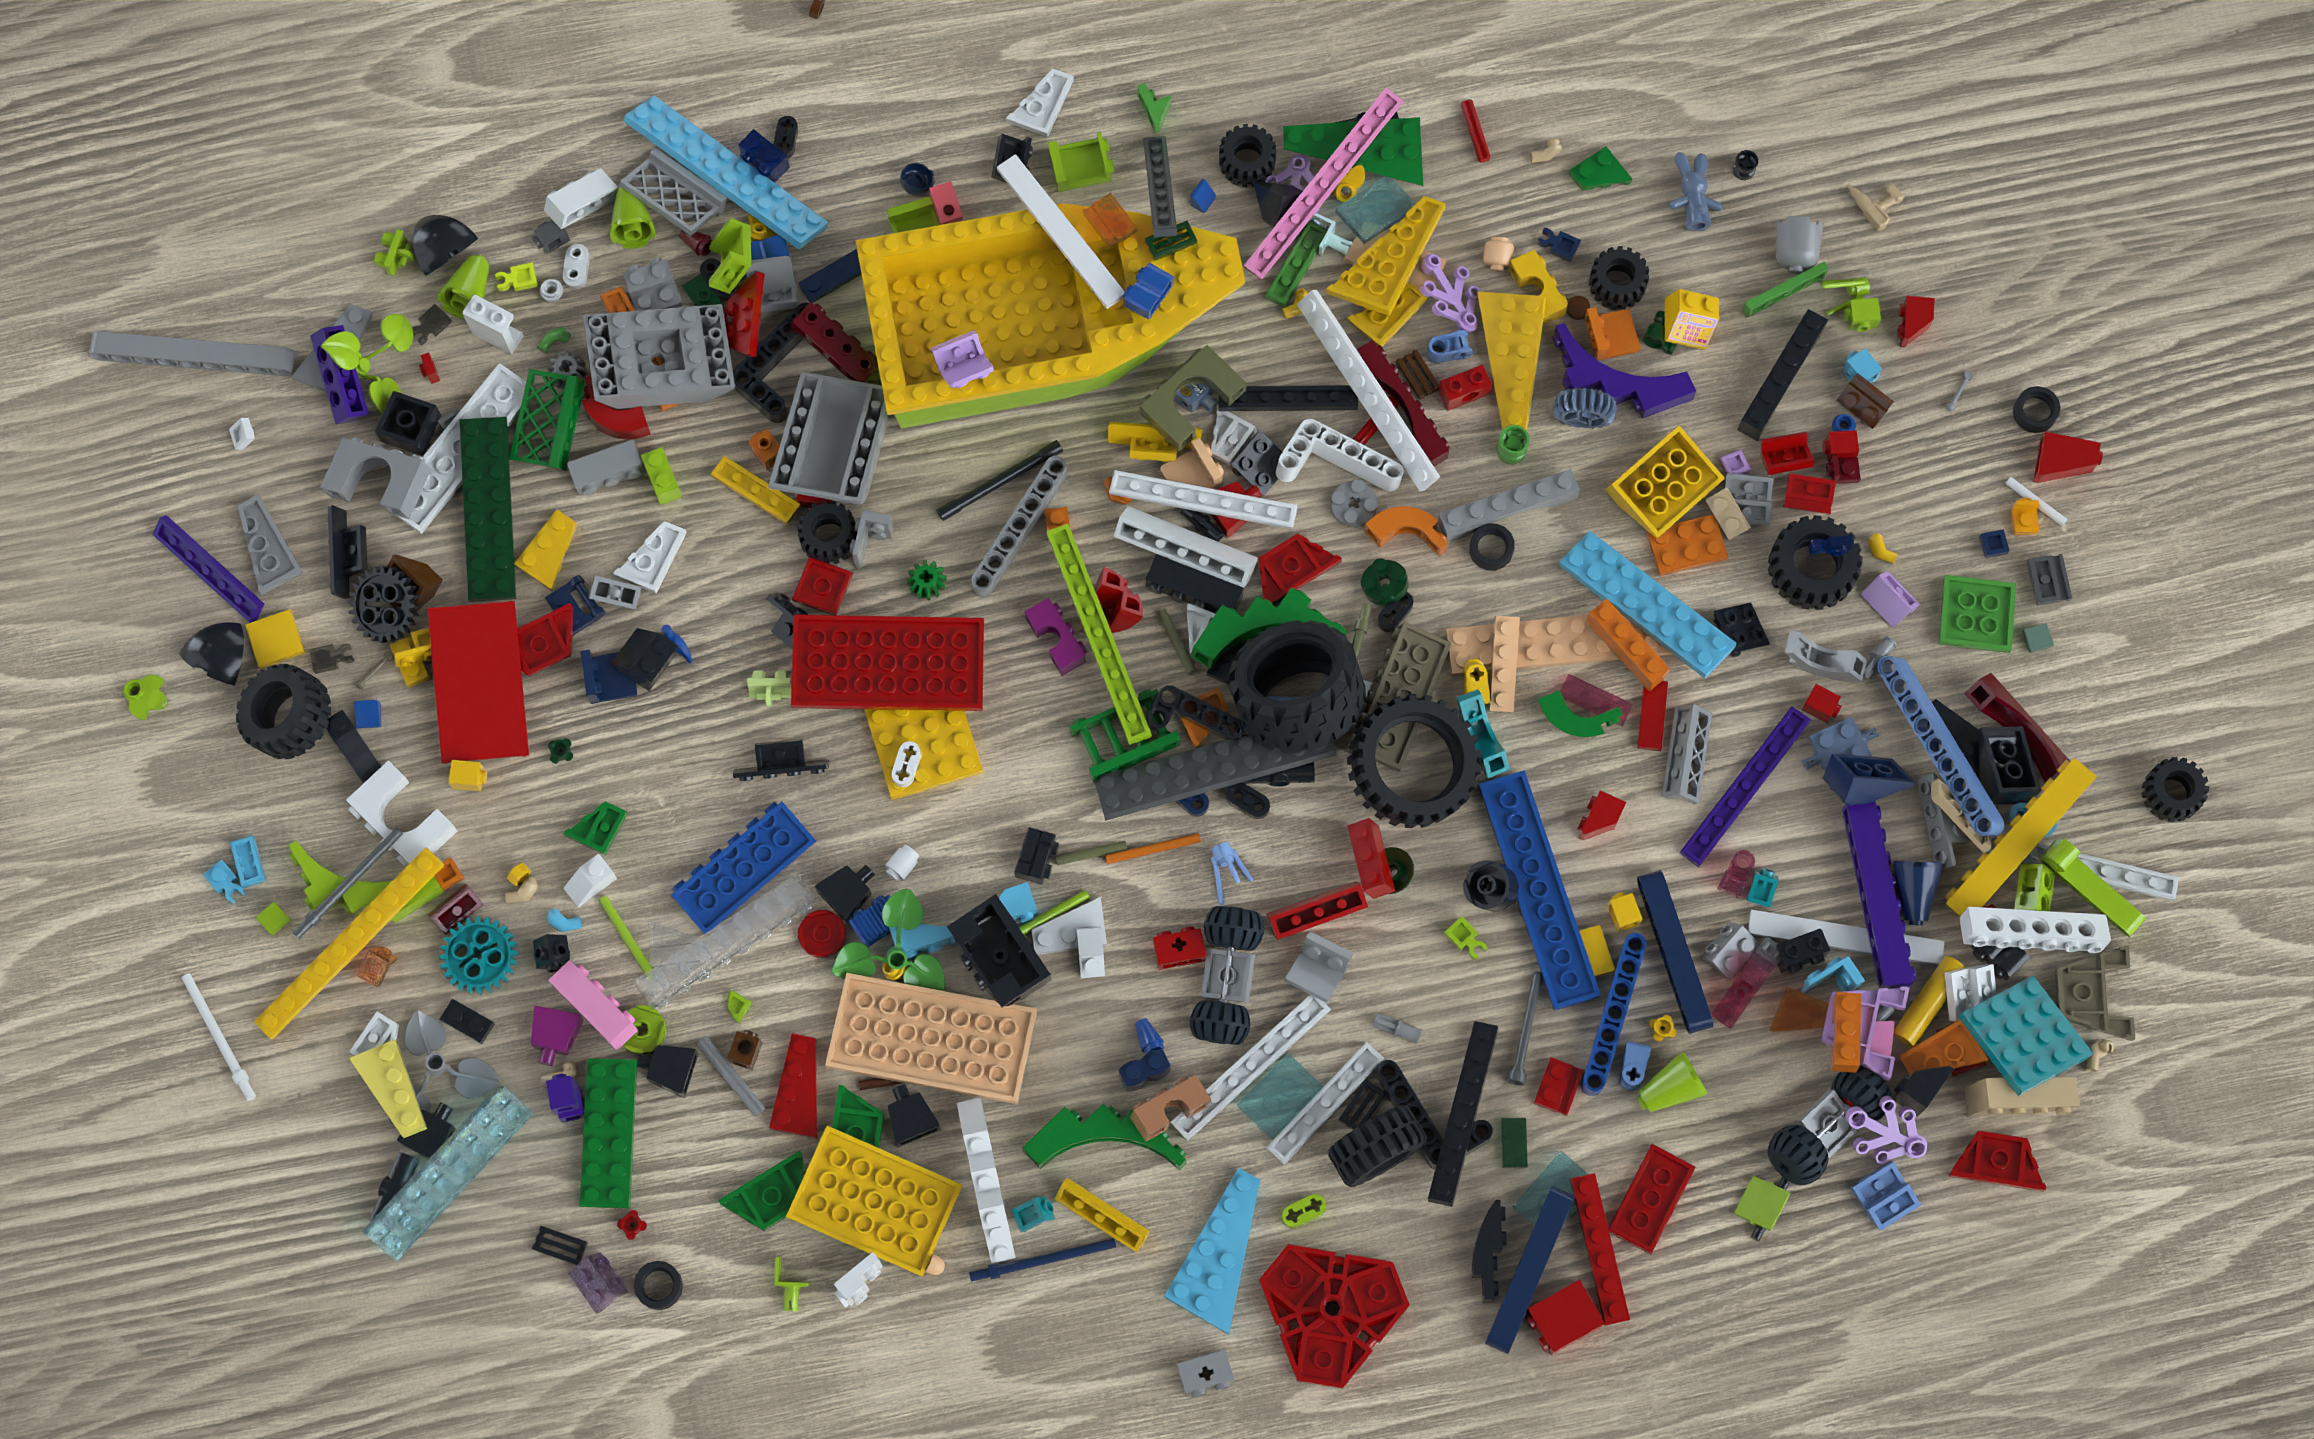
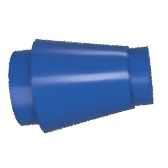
[1135,1018,1164,1054]

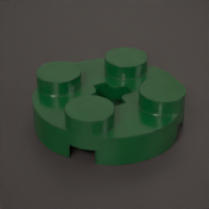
[1360,558,1409,605]

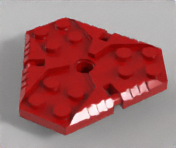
[1259,1244,1410,1389]

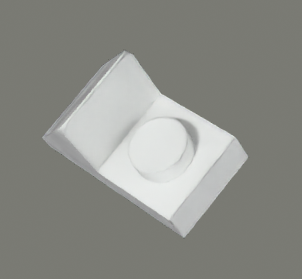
[1077,927,1105,978]

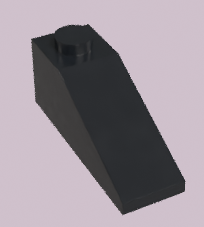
[326,709,381,783]

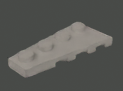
[291,304,373,392]

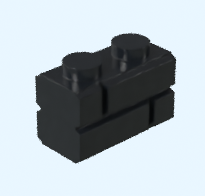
[1014,827,1059,885]

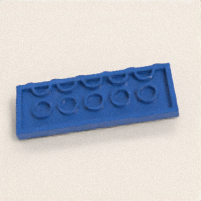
[671,801,816,936]

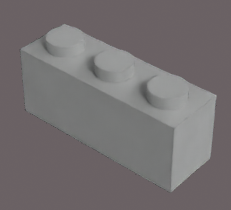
[567,440,645,495]

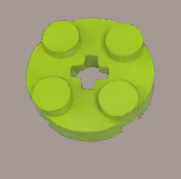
[623,1005,667,1055]

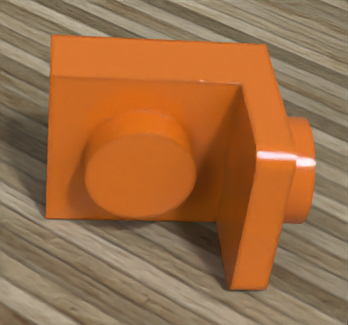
[1044,507,1070,531]

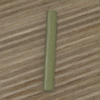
[1157,609,1196,674]
[1055,840,1128,866]

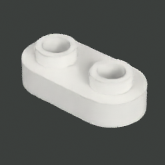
[563,244,590,290]

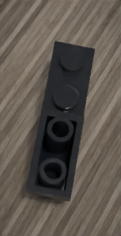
[1472,1200,1507,1303]

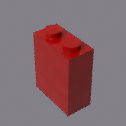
[1525,1279,1605,1355]

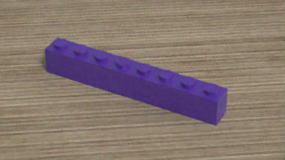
[1842,801,1916,989]

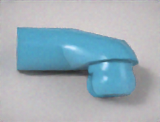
[547,909,582,932]

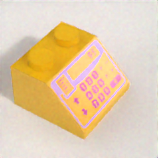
[1665,289,1719,350]

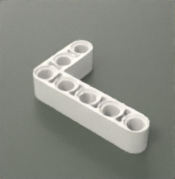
[1276,419,1404,492]

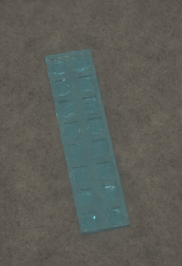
[362,1083,534,1262]

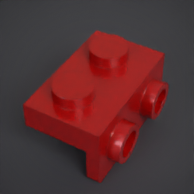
[1760,432,1814,475]

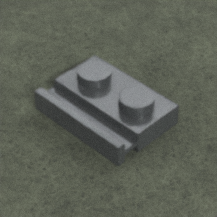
[2027,554,2072,606]

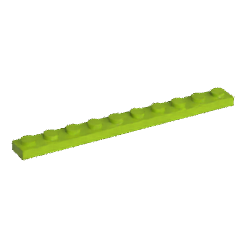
[1046,524,1152,745]

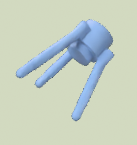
[1210,842,1253,905]

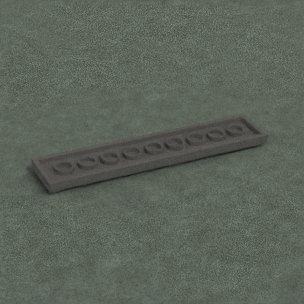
[1094,734,1337,821]

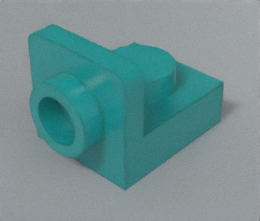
[1746,868,1779,908]
[1011,1197,1055,1233]

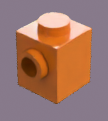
[748,429,780,471]

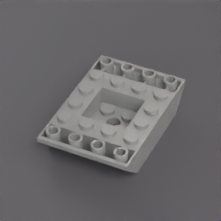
[583,304,735,409]

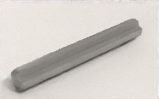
[697,1036,765,1116]

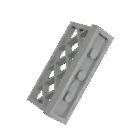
[619,148,727,236]

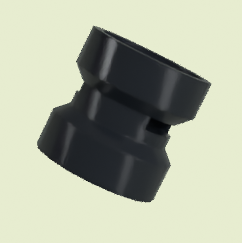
[1733,150,1759,180]

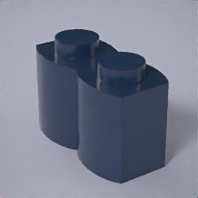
[1118,1049,1170,1091]

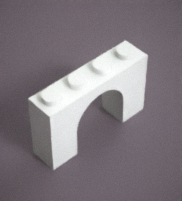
[346,760,458,868]

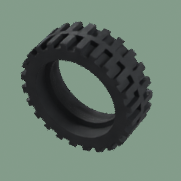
[1347,694,1482,828]

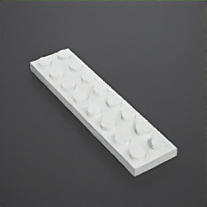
[395,363,536,534]

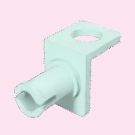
[1310,212,1353,256]

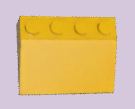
[1604,425,1725,539]

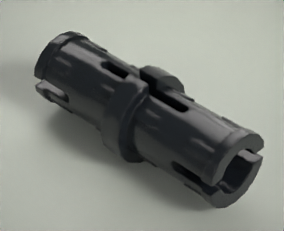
[1180,509,1225,542]

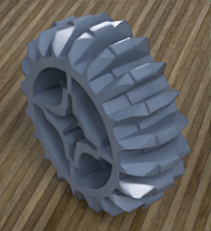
[1553,388,1617,429]

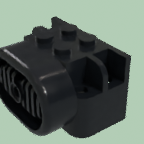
[947,894,1052,1008]

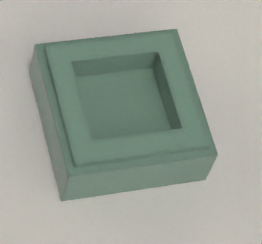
[2022,623,2054,653]

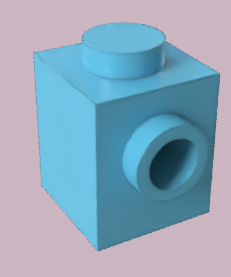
[1843,348,1882,383]

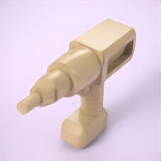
[1847,183,1904,231]

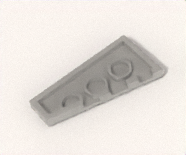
[237,494,303,596]

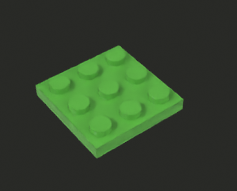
[1938,575,2016,653]

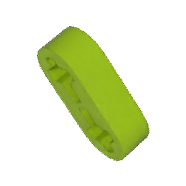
[1282,1194,1326,1229]

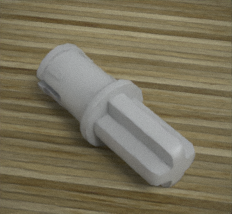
[1863,636,1897,679]
[1373,1013,1422,1044]

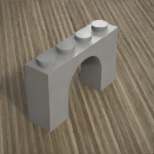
[320,438,431,519]

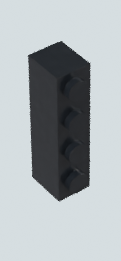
[1145,554,1244,614]

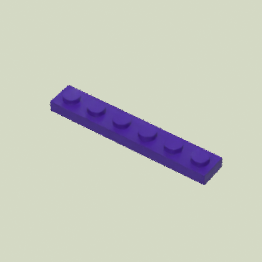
[152,515,265,623]

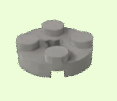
[1331,479,1378,528]

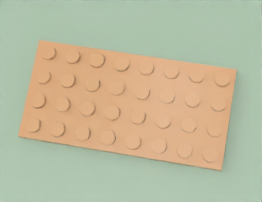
[825,973,1038,1105]

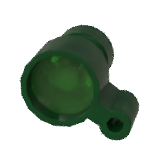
[1643,311,1677,355]

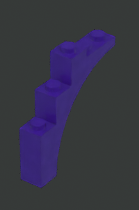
[1552,323,1696,419]

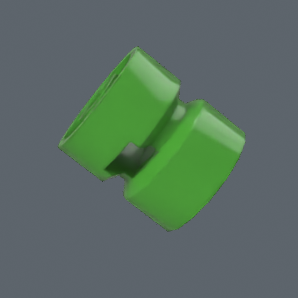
[1497,425,1529,465]

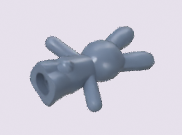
[1669,152,1723,231]

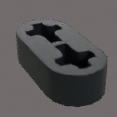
[773,116,798,159]
[1377,592,1414,632]

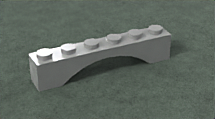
[1438,469,1580,543]

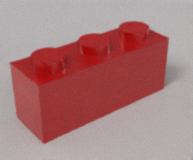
[1347,818,1395,899]

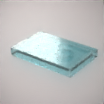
[1335,176,1416,244]
[1237,1053,1323,1140]
[1512,1151,1599,1226]

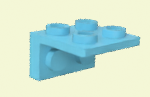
[1801,956,1865,995]

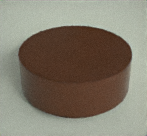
[809,0,825,20]
[1566,296,1590,320]

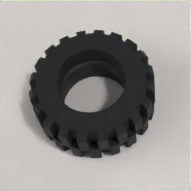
[1768,515,1863,610]
[236,664,331,759]
[1328,1105,1426,1187]

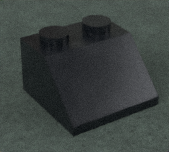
[610,628,678,692]
[1893,1066,1954,1117]

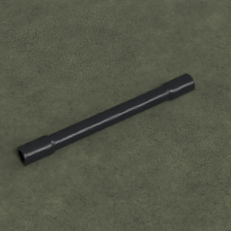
[936,440,1063,521]

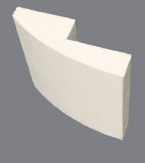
[1945,964,1996,1021]

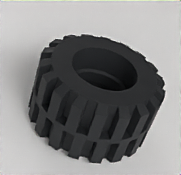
[1219,124,1276,188]
[1589,246,1649,310]
[797,500,857,564]
[2142,757,2209,822]

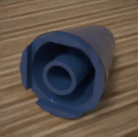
[1893,861,1942,926]

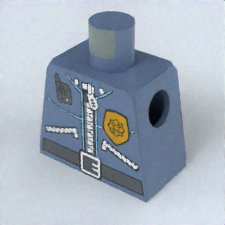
[1168,357,1218,412]

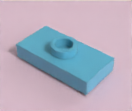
[229,835,266,889]

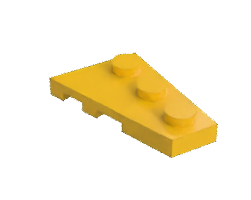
[1347,282,1428,347]
[514,509,577,592]

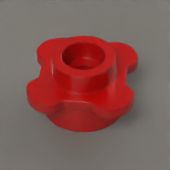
[617,1210,647,1240]

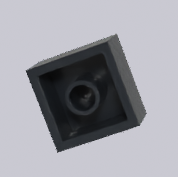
[375,391,442,456]

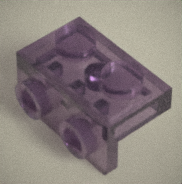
[569,1252,628,1314]

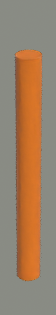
[1105,833,1201,865]

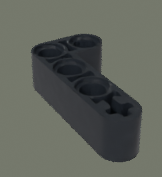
[1146,685,1244,740]

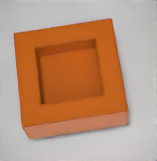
[435,857,465,891]

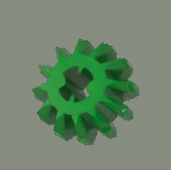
[906,559,947,601]

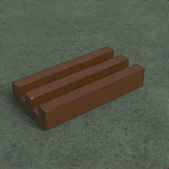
[1396,349,1439,400]

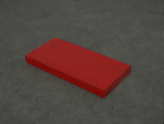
[1608,1144,1696,1255]

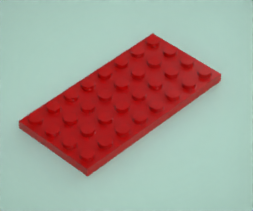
[791,615,984,711]

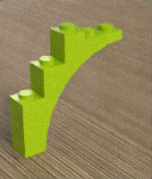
[288,840,445,923]

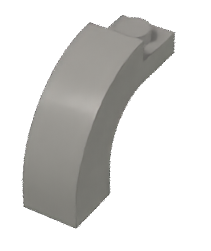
[1785,631,1867,682]

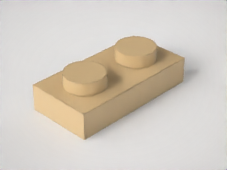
[1706,487,1751,540]

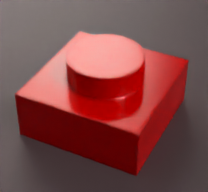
[419,352,440,384]

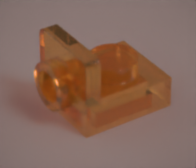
[356,946,397,987]

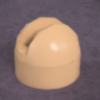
[925,1254,945,1275]

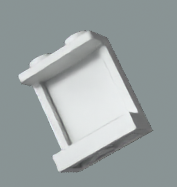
[462,295,524,355]

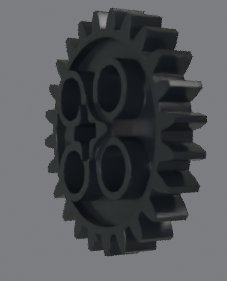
[348,566,421,643]

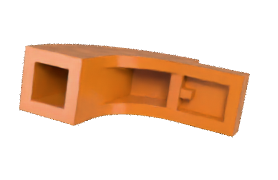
[1364,506,1448,557]

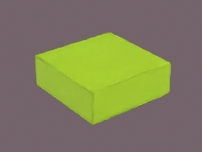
[255,902,291,936]

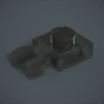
[412,304,452,345]
[309,644,354,674]

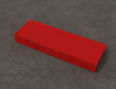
[1637,681,1668,752]

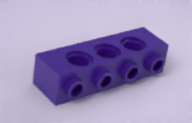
[310,325,369,425]

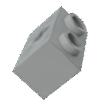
[588,575,641,610]
[1177,1350,1234,1398]

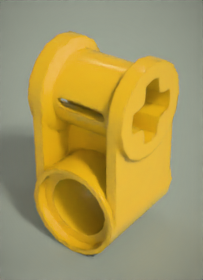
[1463,658,1490,704]

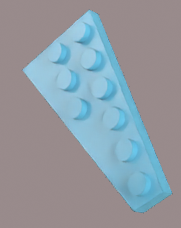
[1164,1168,1260,1335]

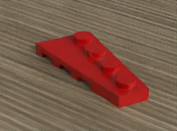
[769,1033,818,1139]

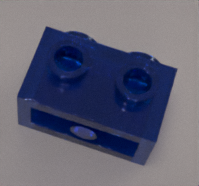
[738,129,790,183]

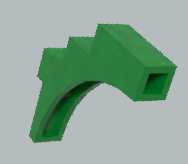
[1190,587,1347,669]
[1022,1100,1187,1171]

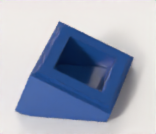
[1190,179,1216,213]
[354,700,381,729]

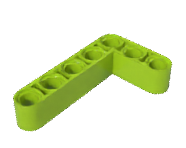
[2039,838,2146,937]

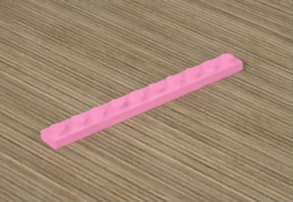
[1243,87,1404,281]

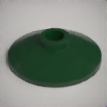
[1385,847,1414,894]

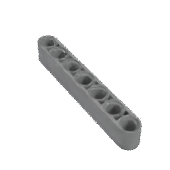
[971,456,1067,597]

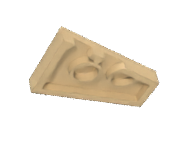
[1931,778,1991,854]

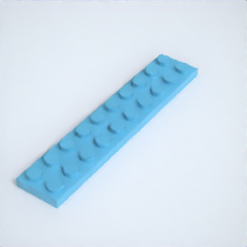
[624,96,829,249]

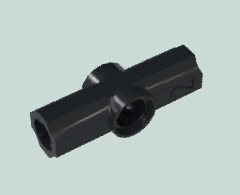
[1243,762,1315,787]
[369,1152,420,1229]

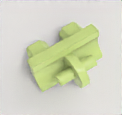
[747,670,791,707]

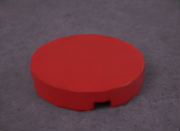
[798,910,846,958]

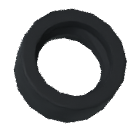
[2013,386,2061,433]
[1469,523,1515,571]
[634,1261,683,1310]

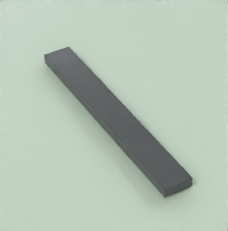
[1143,136,1177,237]

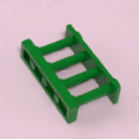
[1070,689,1181,783]

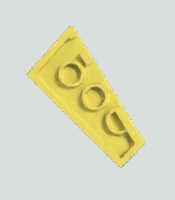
[349,1040,427,1138]

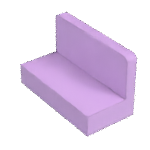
[1861,571,1920,627]

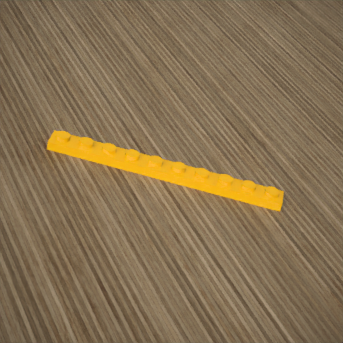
[254,847,445,1040]

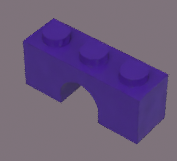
[546,1074,585,1123]

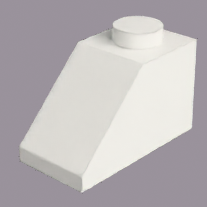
[563,854,617,908]

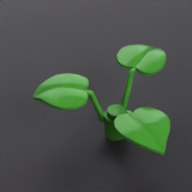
[832,888,945,991]

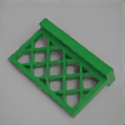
[509,369,586,471]

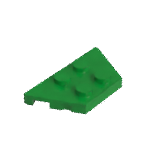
[832,1085,885,1148]
[718,1150,804,1231]

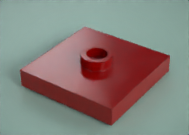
[792,557,854,615]

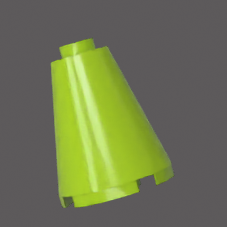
[609,184,656,249]
[437,255,490,319]
[1637,1052,1708,1112]

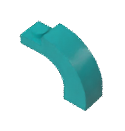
[1456,689,1510,778]

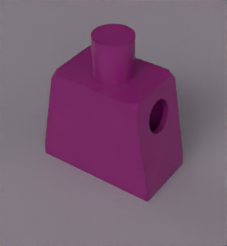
[531,1005,583,1066]

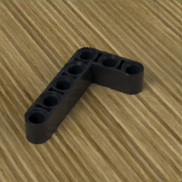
[733,302,809,423]
[1376,1060,1493,1169]

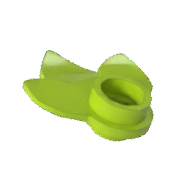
[123,675,168,720]

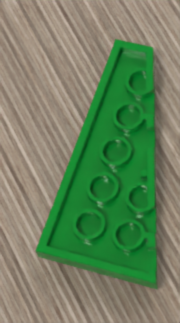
[1283,117,1424,187]

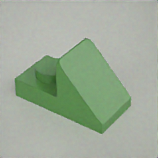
[1137,83,1171,134]

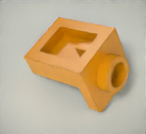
[2011,498,2040,535]

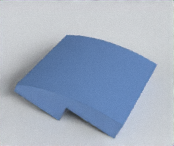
[1849,1161,1921,1231]

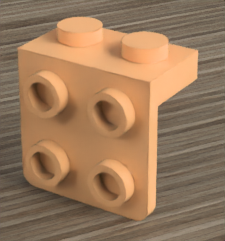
[1160,437,1224,489]

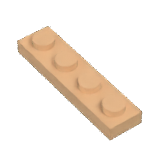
[1489,616,1520,712]

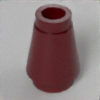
[679,230,713,256]

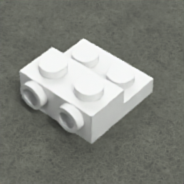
[834,1252,883,1308]

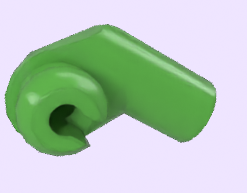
[537,327,571,353]

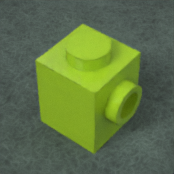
[1844,298,1881,332]

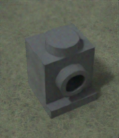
[531,220,570,254]

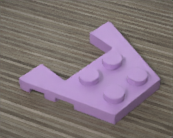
[1821,986,1909,1081]

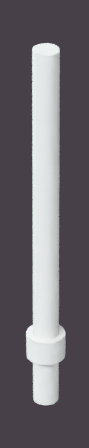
[181,973,256,1101]

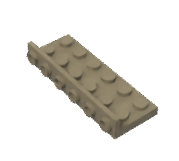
[1348,621,1451,772]

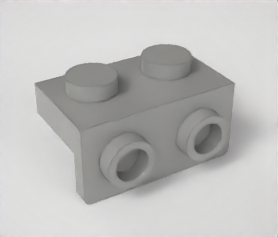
[1700,922,1760,980]

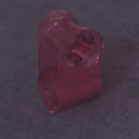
[1717,850,1755,899]

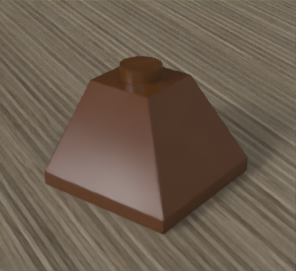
[387,554,443,612]

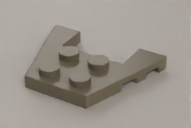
[2055,945,2135,1041]

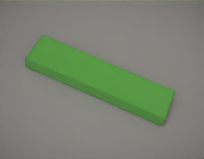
[1265,221,1328,308]
[1742,261,1829,318]

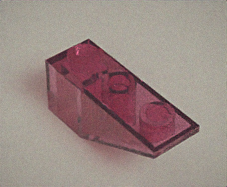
[1711,952,1776,1029]

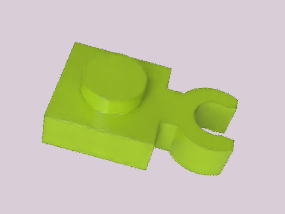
[1444,916,1487,961]

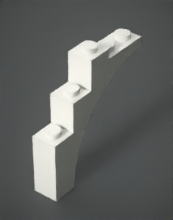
[957,1097,1016,1264]

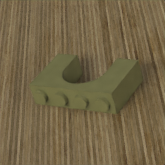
[1140,345,1246,452]

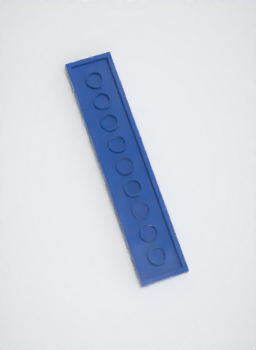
[1478,770,1601,1011]

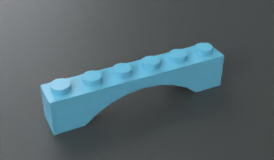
[889,882,1038,960]

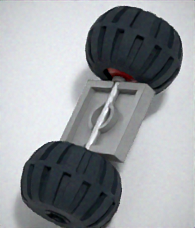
[1190,906,1264,1045]
[1767,1065,1892,1185]

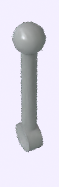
[1946,371,1973,412]

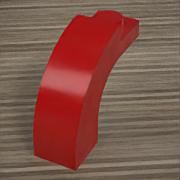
[582,376,651,439]

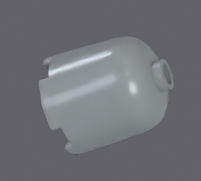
[1775,216,1823,274]

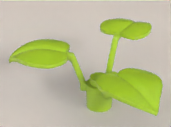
[321,314,413,414]

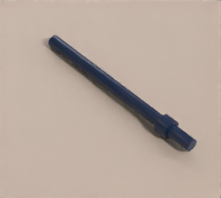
[969,1238,1116,1282]

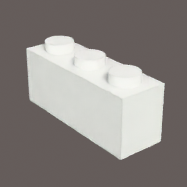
[544,168,618,229]

